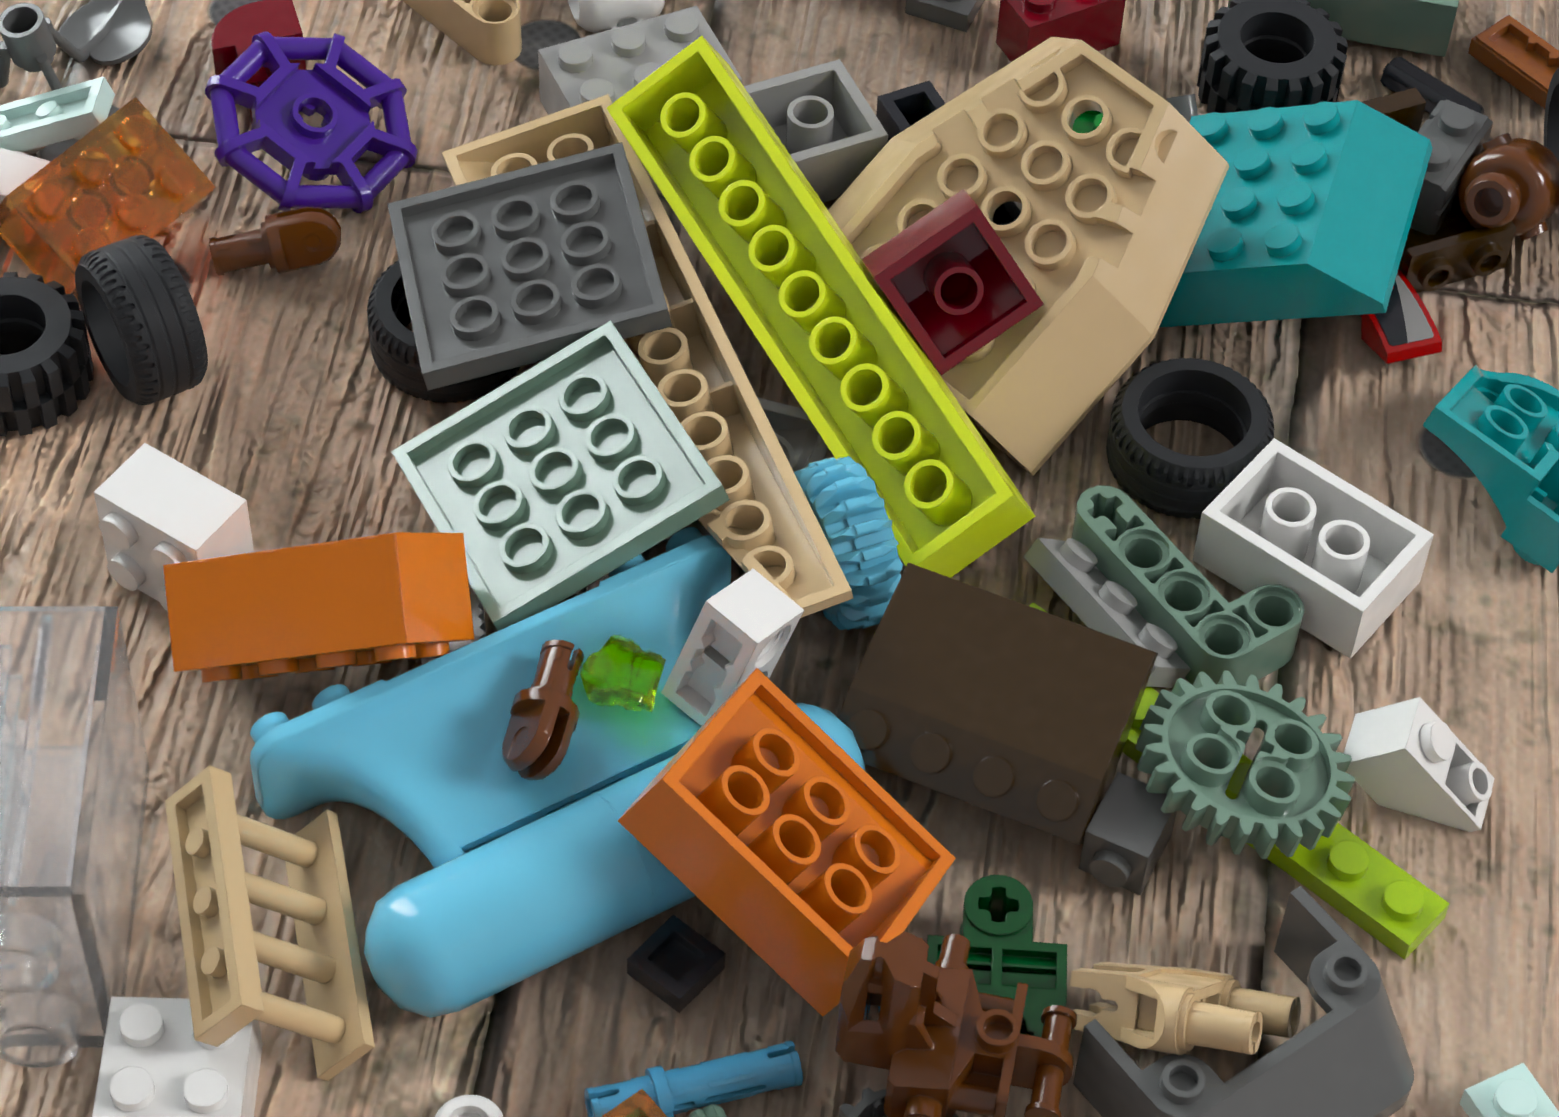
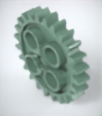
[1135,670,1355,859]

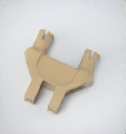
[1070,962,1301,1055]

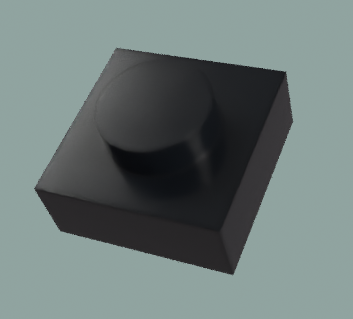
[627,915,726,1013]

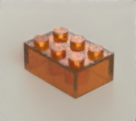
[0,97,216,302]

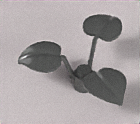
[0,0,152,182]

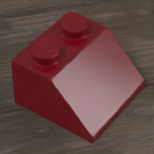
[862,189,1044,375]

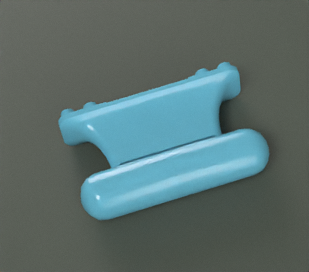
[250,527,865,1018]

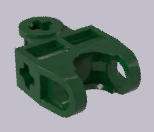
[927,875,1067,1037]

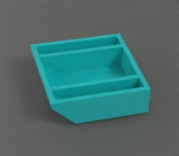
[1159,100,1433,328]

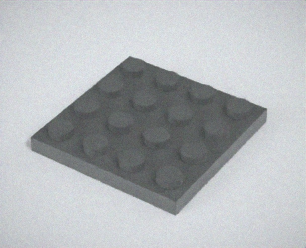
[387,142,672,391]

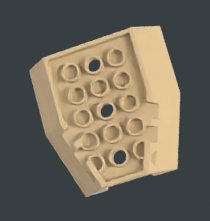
[828,37,1229,476]

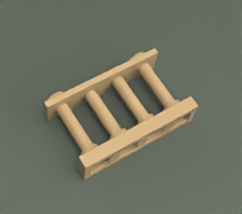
[165,765,375,1081]

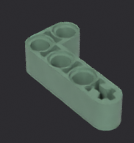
[1071,485,1304,686]

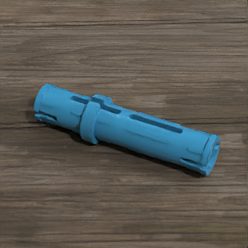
[584,1040,803,1117]

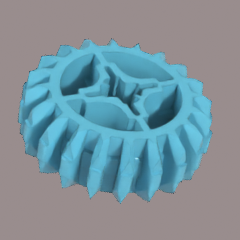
[794,456,903,630]

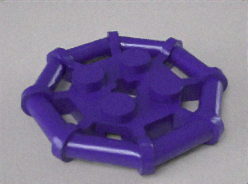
[205,31,418,214]

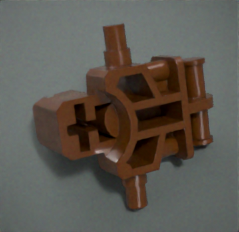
[835,931,1077,1117]

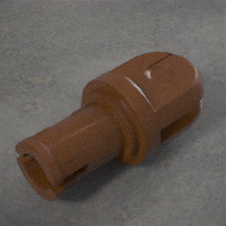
[209,207,341,276]
[502,639,584,781]

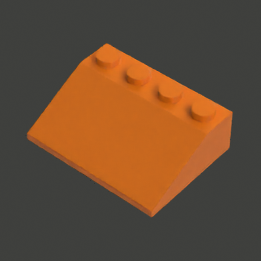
[618,668,956,1017]

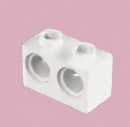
[661,569,804,727]

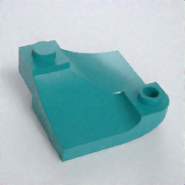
[1422,365,1559,573]

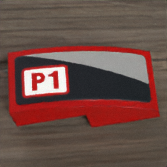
[1359,269,1442,364]

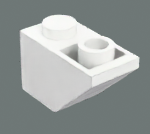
[1344,697,1495,832]

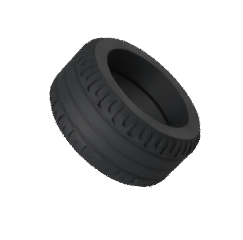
[75,235,208,405]
[367,260,521,403]
[1106,358,1274,519]

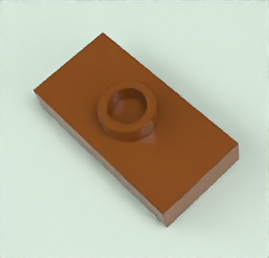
[1468,15,1559,109]

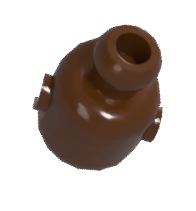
[1457,132,1559,241]

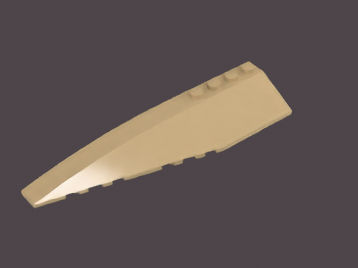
[442,94,853,618]

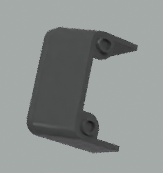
[1073,886,1414,1117]

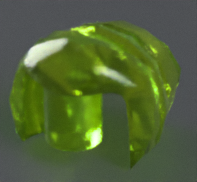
[580,635,666,713]

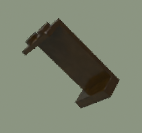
[1362,87,1516,293]

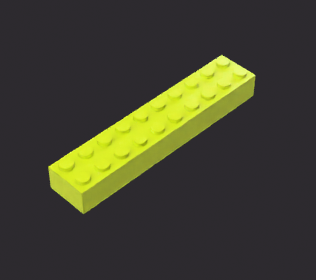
[607,36,1036,578]

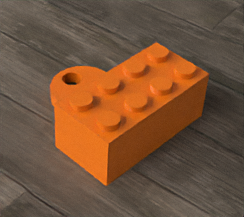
[163,532,474,683]

